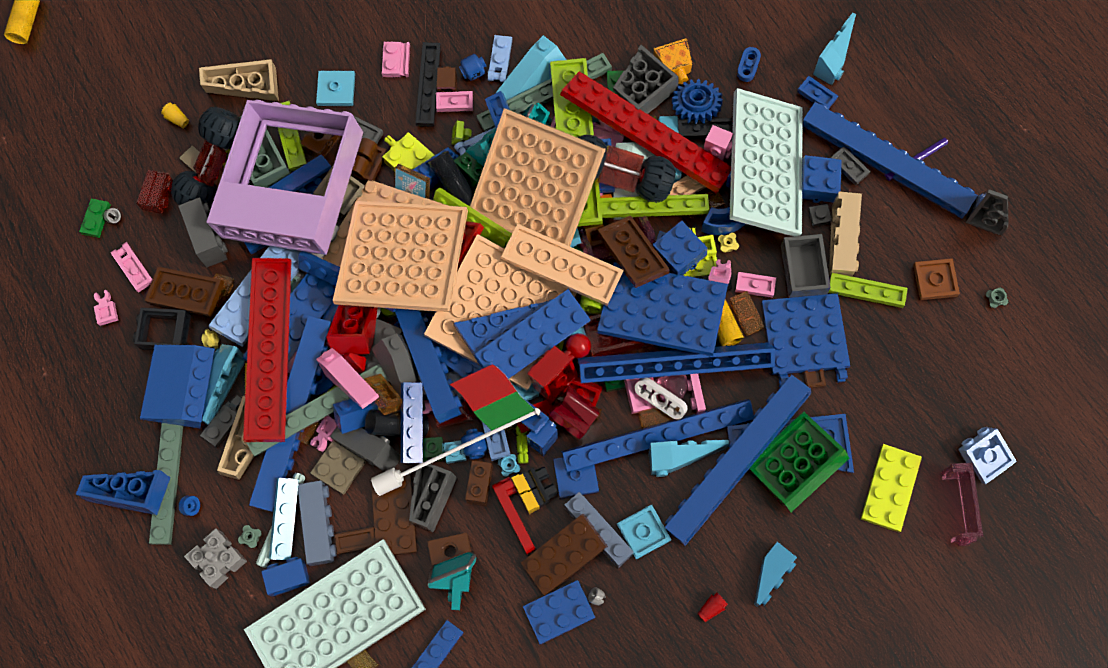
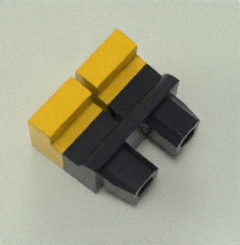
[512,467,558,514]

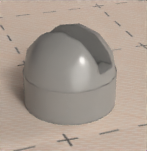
[104,208,121,223]
[588,587,606,605]

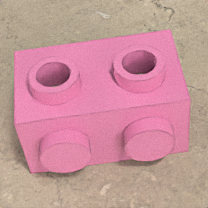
[704,125,733,162]

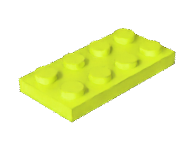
[860,444,922,532]

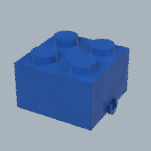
[802,155,842,203]
[653,221,707,275]

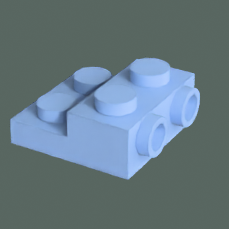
[958,427,1017,484]

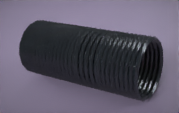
[428,151,475,205]
[365,409,429,438]

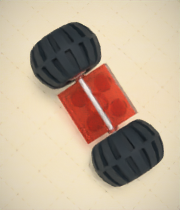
[171,107,241,209]
[578,135,676,203]

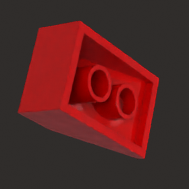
[327,305,378,354]

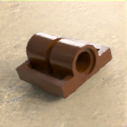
[351,138,387,181]

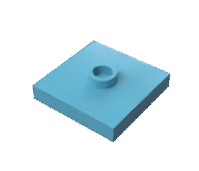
[316,71,355,106]
[617,505,671,560]

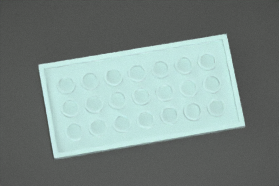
[730,88,802,237]
[244,539,426,668]

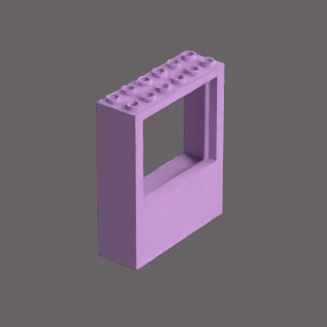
[206,100,363,255]

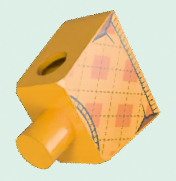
[653,39,692,84]

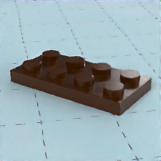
[597,215,669,288]
[145,267,224,317]
[371,473,417,555]
[521,514,608,596]

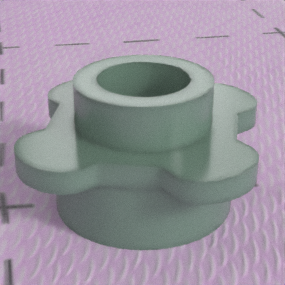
[986,288,1008,308]
[238,525,262,548]

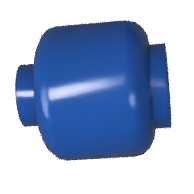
[459,54,486,81]
[461,429,488,459]

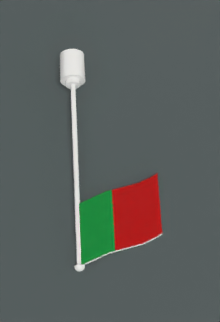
[371,364,540,496]

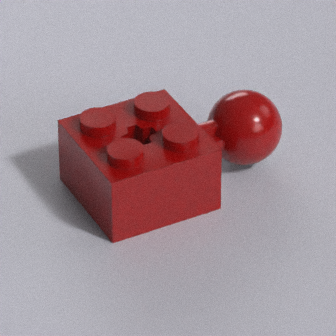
[527,333,591,403]

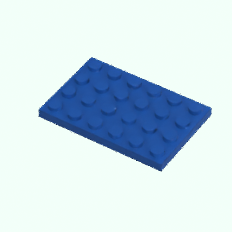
[597,262,728,356]

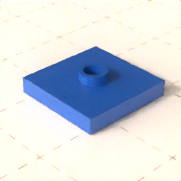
[553,458,599,499]

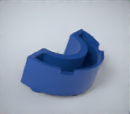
[701,172,745,235]

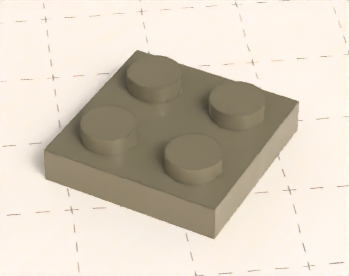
[311,441,366,495]

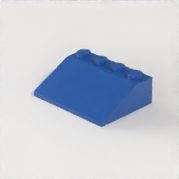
[140,345,215,428]

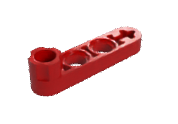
[492,477,536,554]

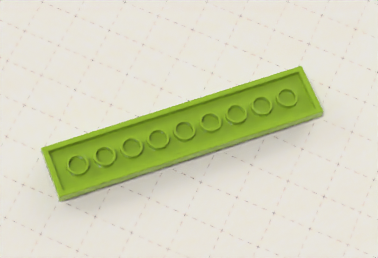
[550,58,603,227]

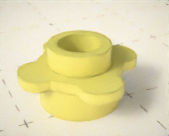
[718,233,739,252]
[202,329,219,349]

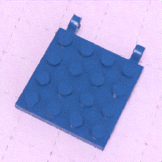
[761,293,850,385]

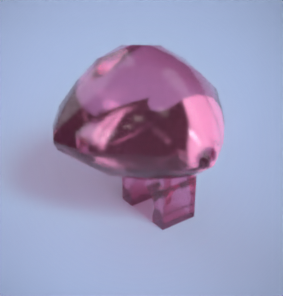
[654,375,687,406]

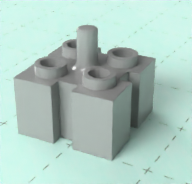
[184,529,247,589]

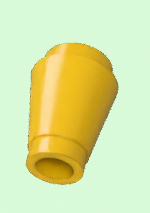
[161,103,189,128]

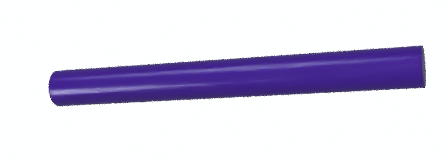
[884,138,948,181]

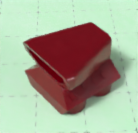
[548,385,600,439]

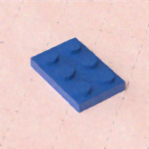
[523,580,596,645]

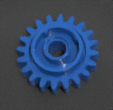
[672,79,723,124]

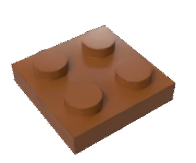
[913,258,960,300]

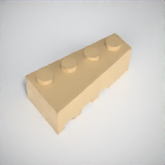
[199,60,279,101]
[829,192,862,277]
[217,396,254,480]

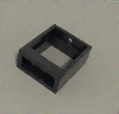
[133,308,191,350]

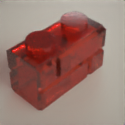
[136,170,173,214]

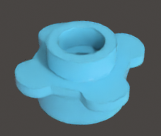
[498,454,520,477]

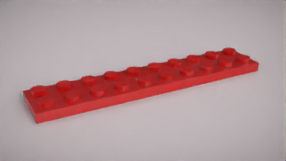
[560,71,731,194]
[243,258,292,442]

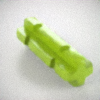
[516,426,528,464]

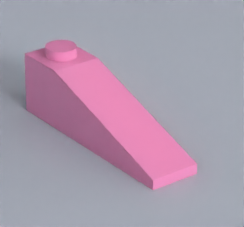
[316,348,379,409]

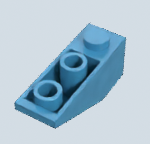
[754,542,797,607]

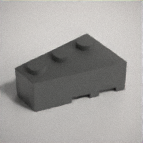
[409,461,457,532]

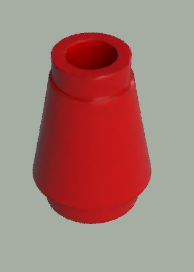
[698,592,728,622]

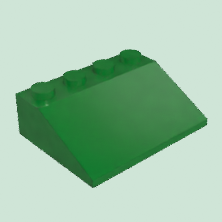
[750,412,850,512]

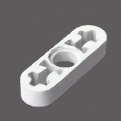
[635,378,687,419]

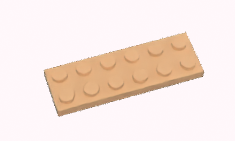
[501,224,623,306]

